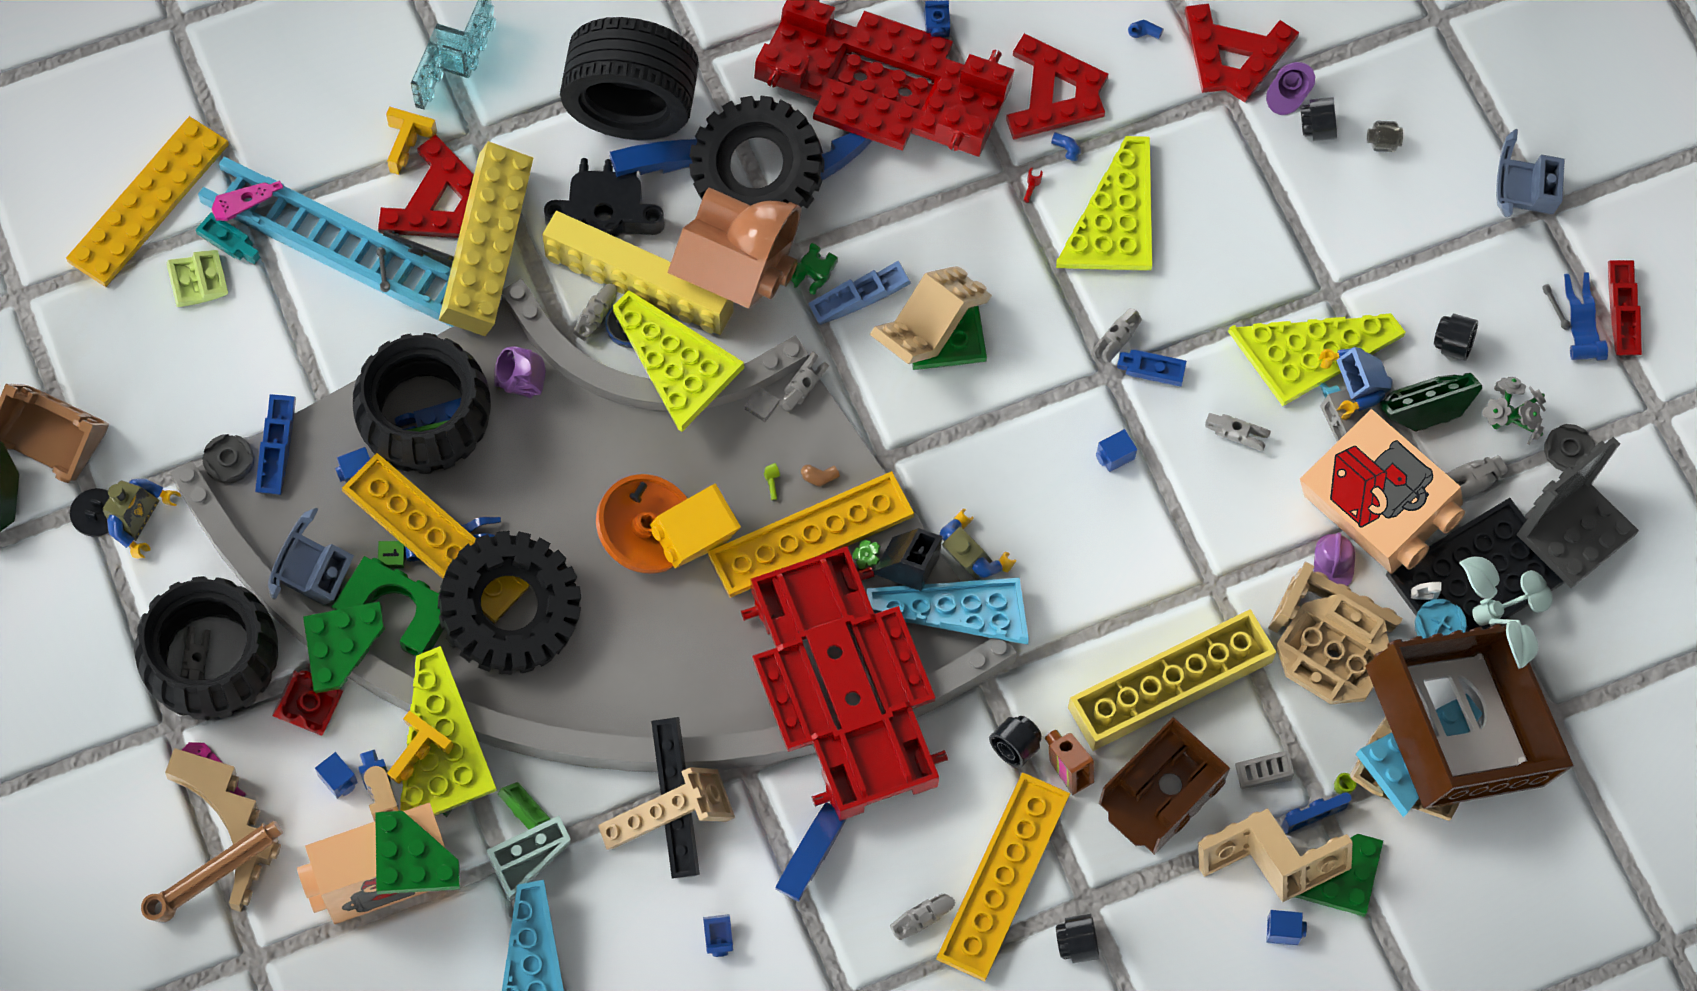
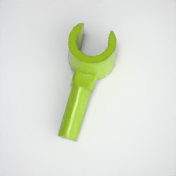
[764,463,780,501]

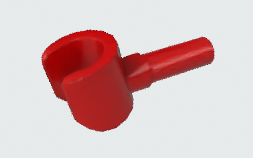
[1023,168,1043,203]

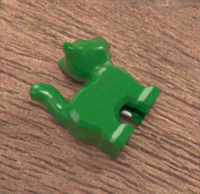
[791,243,838,295]

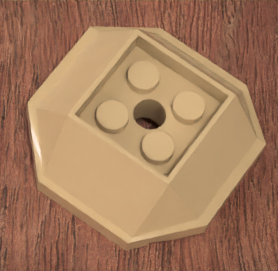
[1276,593,1389,704]

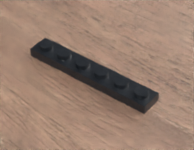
[651,717,700,879]

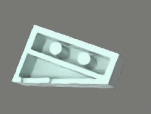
[487,816,571,902]

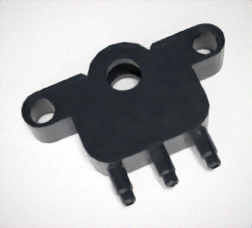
[544,158,664,237]

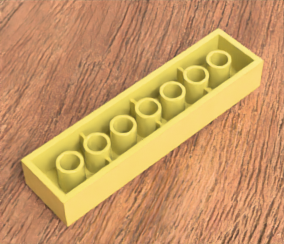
[439,141,533,336]
[542,211,734,335]
[1068,609,1276,751]

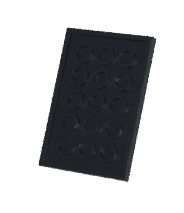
[1386,498,1565,632]

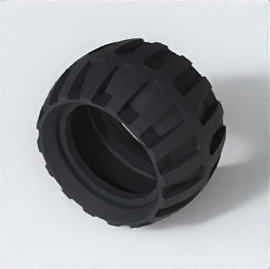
[353,333,491,474]
[134,576,278,720]

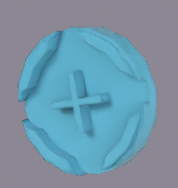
[1414,599,1467,639]

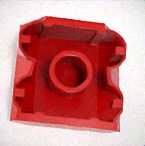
[272,670,344,736]

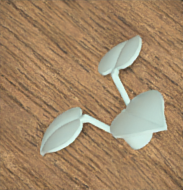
[1459,557,1552,669]

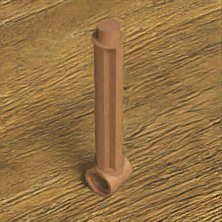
[141,820,283,922]

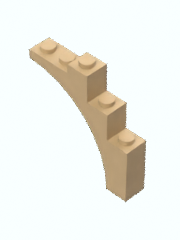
[165,748,281,912]

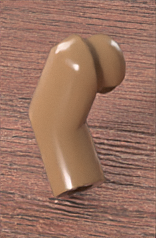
[801,465,840,486]

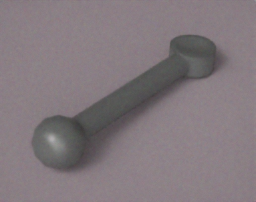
[376,247,390,292]
[1542,284,1571,330]

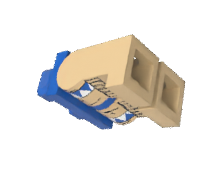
[358,749,399,822]

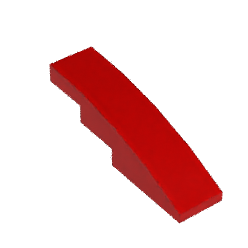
[1608,260,1642,355]

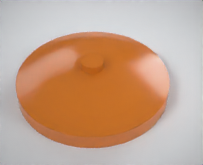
[596,474,688,574]

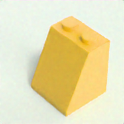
[650,483,741,569]

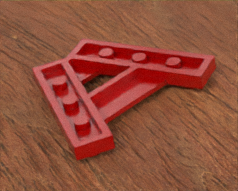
[1185,4,1299,103]
[1006,33,1109,140]
[378,134,474,238]

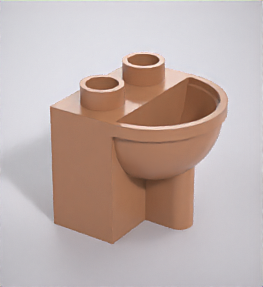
[667,188,801,308]

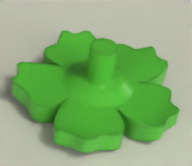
[853,539,881,570]

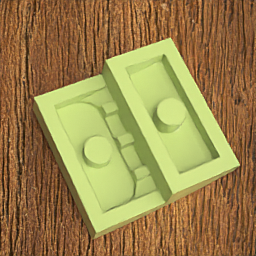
[167,250,228,307]

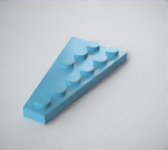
[867,578,1029,645]
[1356,694,1483,817]
[502,880,564,991]

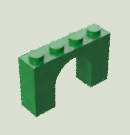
[332,556,444,657]

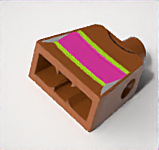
[1045,730,1094,796]

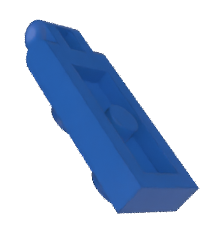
[1117,350,1187,387]

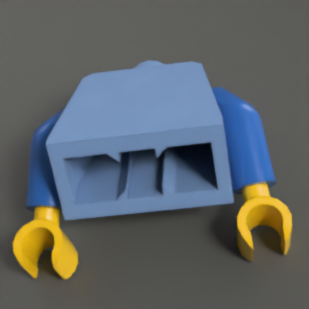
[1318,347,1393,420]

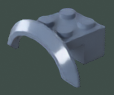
[1496,129,1565,217]
[268,508,354,605]

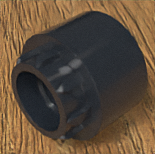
[1300,97,1337,141]
[1434,313,1478,361]
[989,716,1042,768]
[1056,914,1099,963]

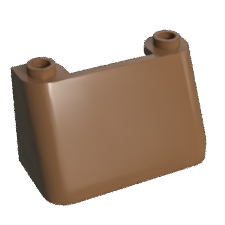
[0,384,109,483]

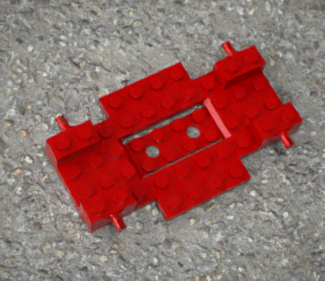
[754,0,1015,157]
[741,546,948,821]

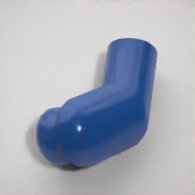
[1128,19,1164,39]
[1051,132,1081,161]

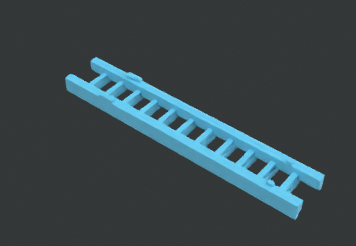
[198,157,453,327]

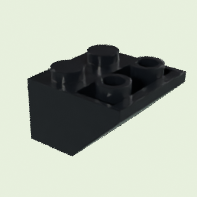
[874,528,943,591]

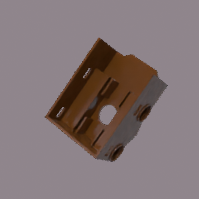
[1098,717,1230,855]

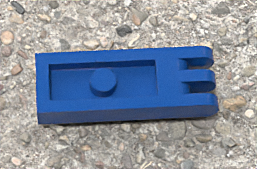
[1281,793,1351,834]

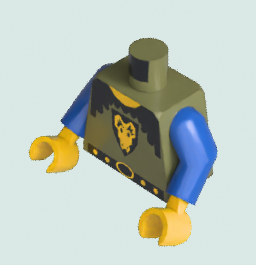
[103,478,181,559]
[940,509,1016,581]

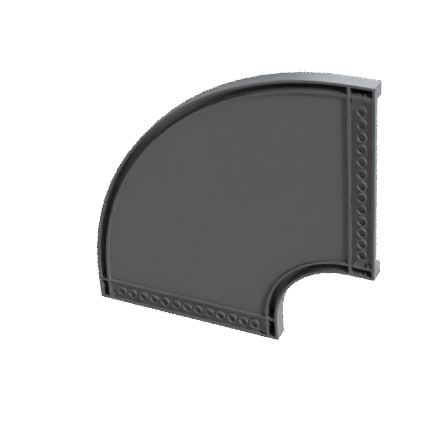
[170,279,1017,772]

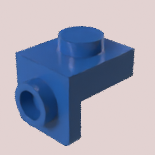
[703,914,734,957]

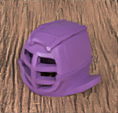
[494,346,546,398]

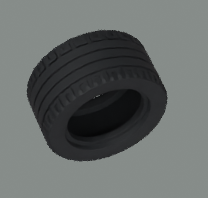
[560,17,699,140]

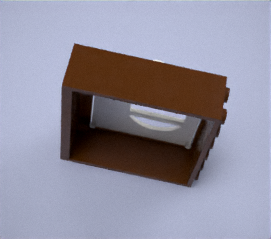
[1365,624,1574,809]

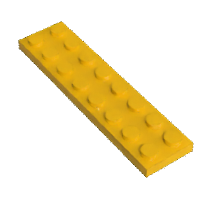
[66,116,229,287]
[342,453,530,624]
[708,471,914,598]
[936,772,1070,982]

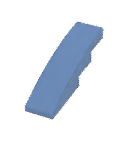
[808,261,911,325]

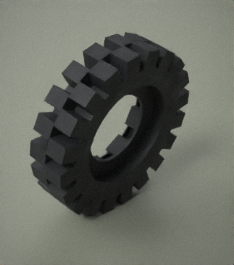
[689,95,824,209]
[438,531,582,675]

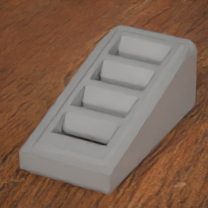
[1235,751,1294,789]

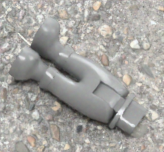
[1446,455,1508,499]

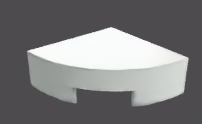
[1411,582,1441,600]

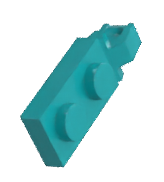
[195,212,261,265]

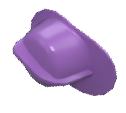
[1266,62,1316,115]
[1314,533,1355,586]

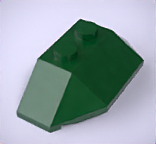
[1380,373,1482,432]
[0,441,20,532]

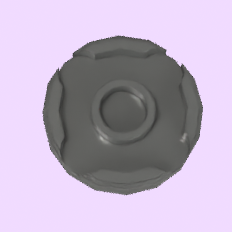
[1544,424,1595,472]
[202,434,254,483]

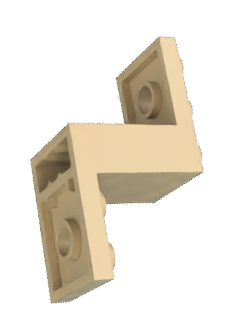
[870,266,992,364]
[1198,809,1353,903]

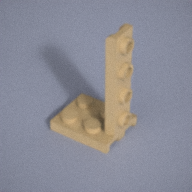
[1268,561,1403,633]
[598,767,735,850]

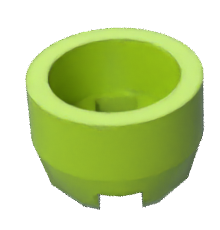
[1334,773,1357,795]

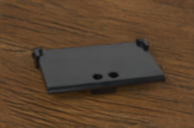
[383,231,454,261]

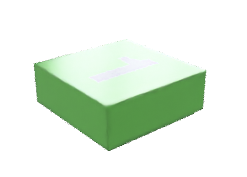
[378,541,405,568]

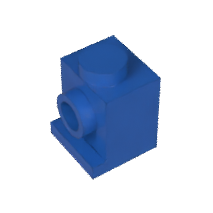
[924,0,950,38]

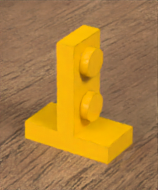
[386,106,437,175]
[387,710,455,784]

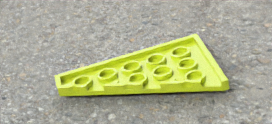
[1056,136,1152,270]
[613,290,744,432]
[1228,313,1406,406]
[400,646,498,816]

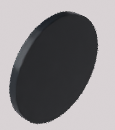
[70,488,110,537]

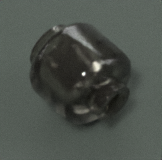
[1367,121,1403,152]

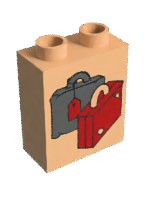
[1300,409,1465,574]
[297,802,445,925]

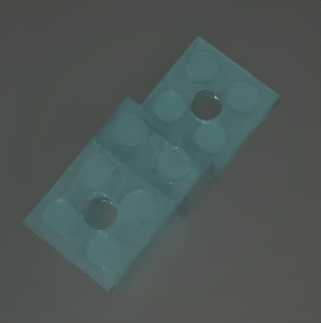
[411,0,496,110]

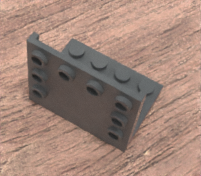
[1517,437,1639,588]

